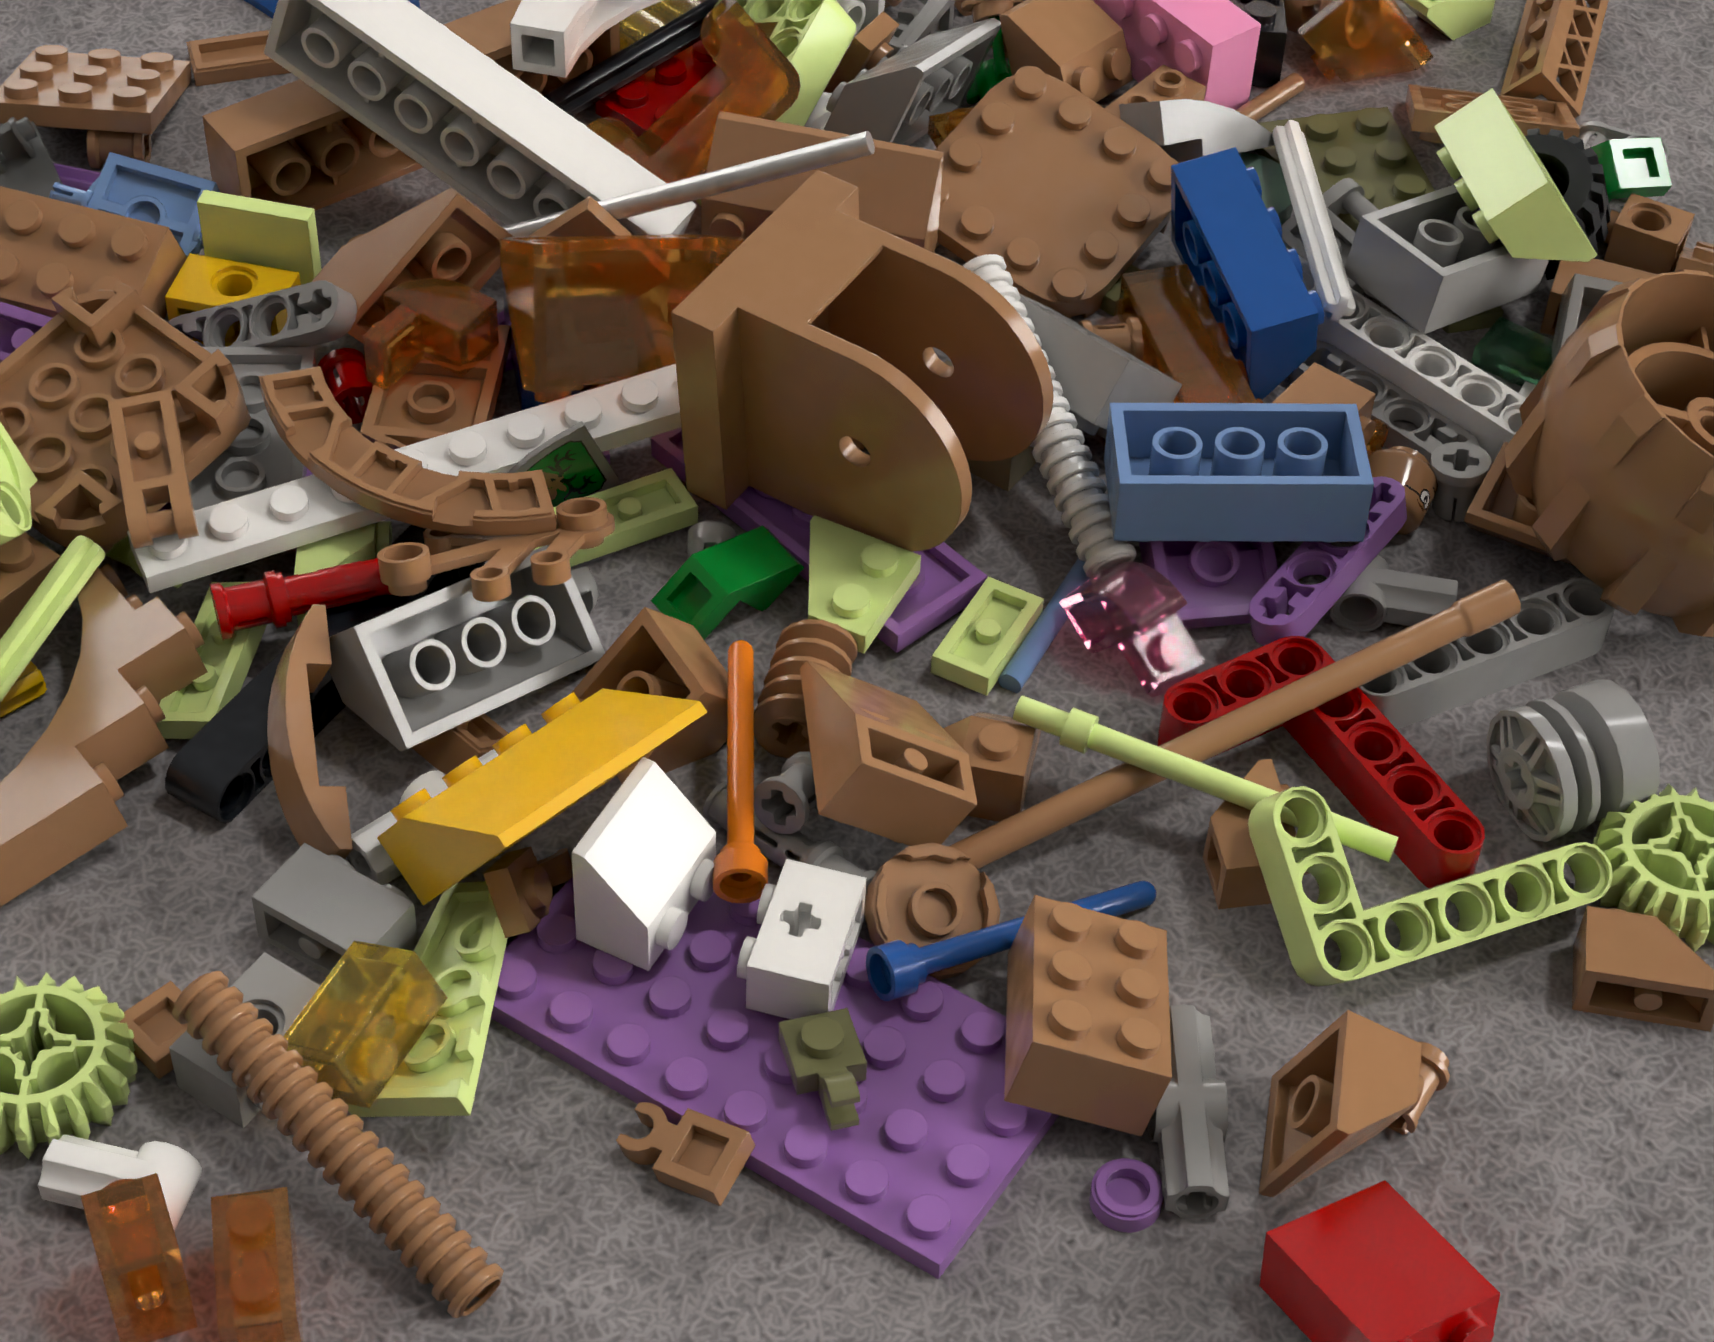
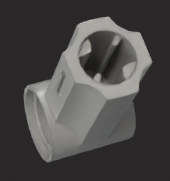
[1330,555,1458,632]

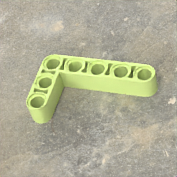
[691,0,856,206]
[1248,786,1613,986]

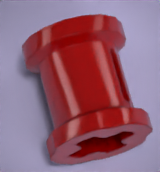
[317,348,374,424]

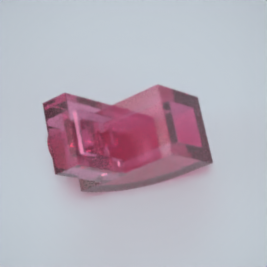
[1059,561,1206,697]

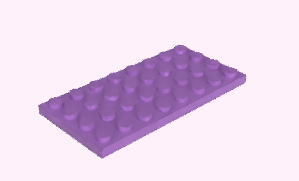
[491,878,1059,1279]

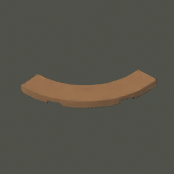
[259,366,556,536]

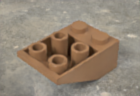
[800,660,977,846]

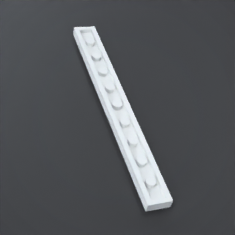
[127,364,681,593]

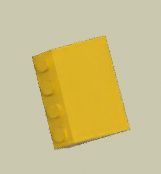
[377,688,707,906]

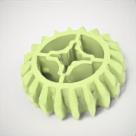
[1592,784,1714,952]
[0,972,137,1160]

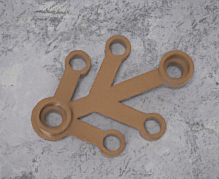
[377,497,615,602]

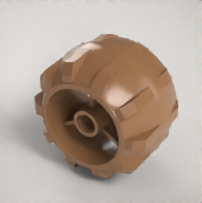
[1504,269,1714,637]

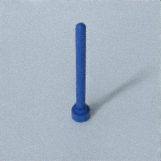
[866,881,1156,1001]

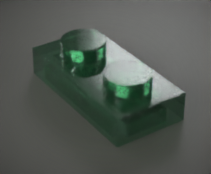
[1471,317,1553,387]

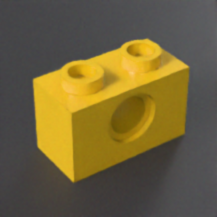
[165,253,301,347]

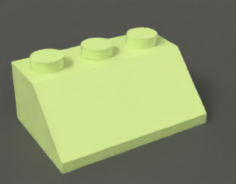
[1434,88,1598,262]

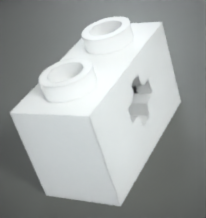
[737,859,867,1019]

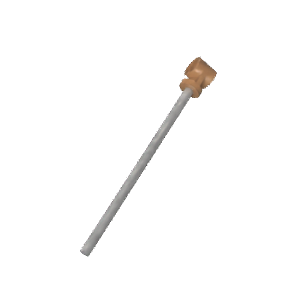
[347,131,875,243]

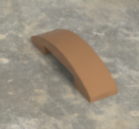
[267,604,353,859]

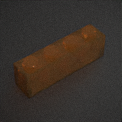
[1117,264,1263,403]

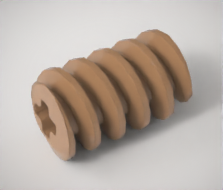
[754,619,858,758]

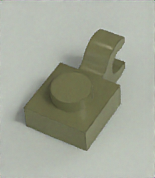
[778,1008,867,1131]

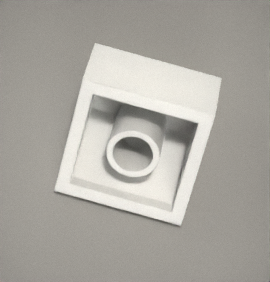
[572,757,716,971]

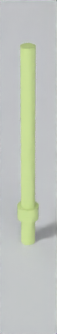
[1013,695,1399,862]

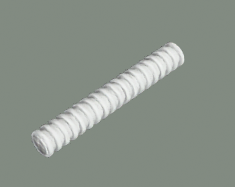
[963,254,1137,578]

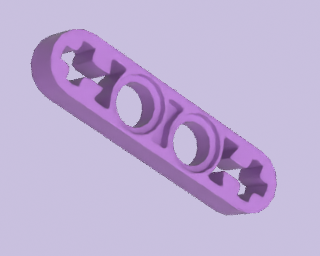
[1249,476,1407,646]

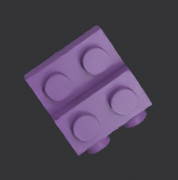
[1139,541,1278,631]

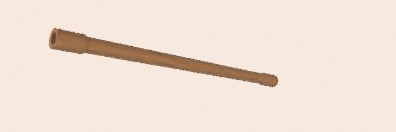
[949,579,1521,869]

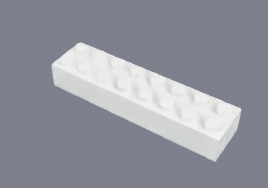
[264,0,697,267]

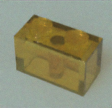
[283,941,448,1108]

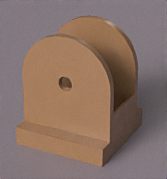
[671,169,1053,552]

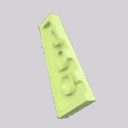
[340,881,508,1117]

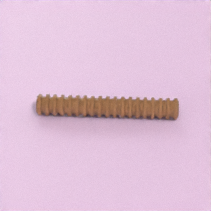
[172,971,504,1318]

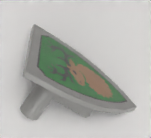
[508,421,622,507]

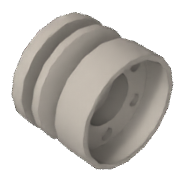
[1486,679,1660,842]

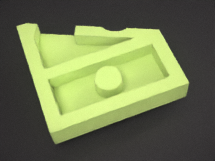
[808,515,921,654]

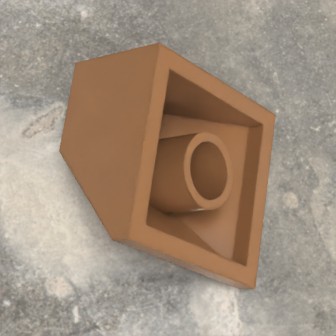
[1259,1010,1424,1197]

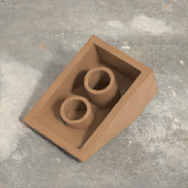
[312,187,521,356]

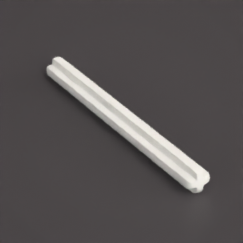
[1272,120,1356,322]

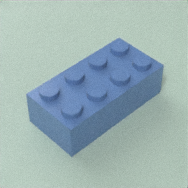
[1104,403,1374,543]

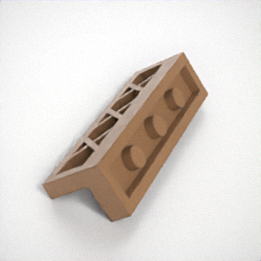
[1500,0,1609,118]

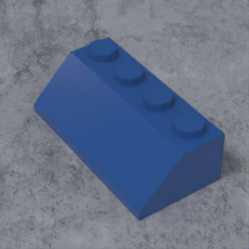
[1171,147,1324,403]

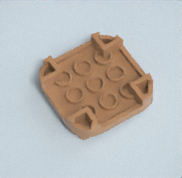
[935,66,1179,318]
[0,281,251,554]

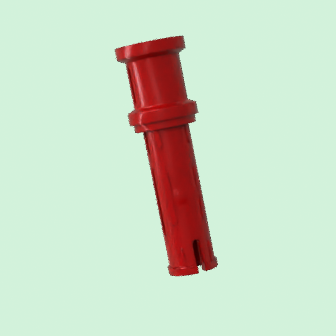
[210,558,392,641]

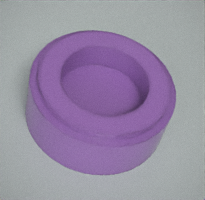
[1089,1158,1164,1233]

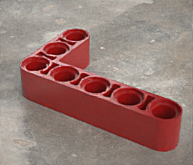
[1157,636,1485,889]

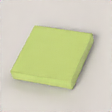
[197,190,322,285]

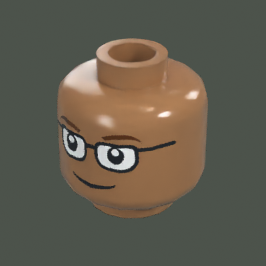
[1368,446,1438,535]

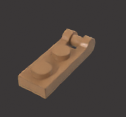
[108,389,199,549]

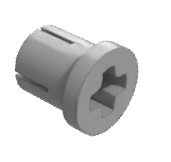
[1430,442,1492,522]

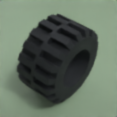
[1525,128,1610,280]

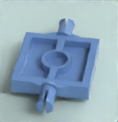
[49,152,220,257]

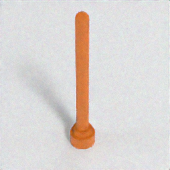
[713,640,768,903]

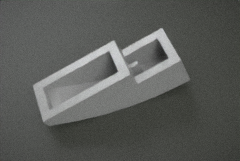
[1119,99,1275,162]

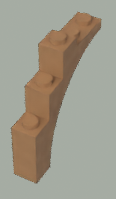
[0,564,208,907]

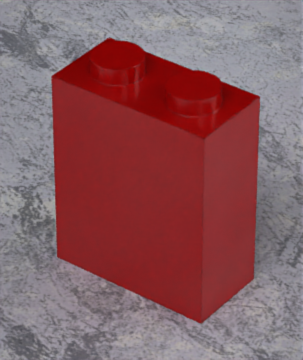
[1259,1180,1500,1342]

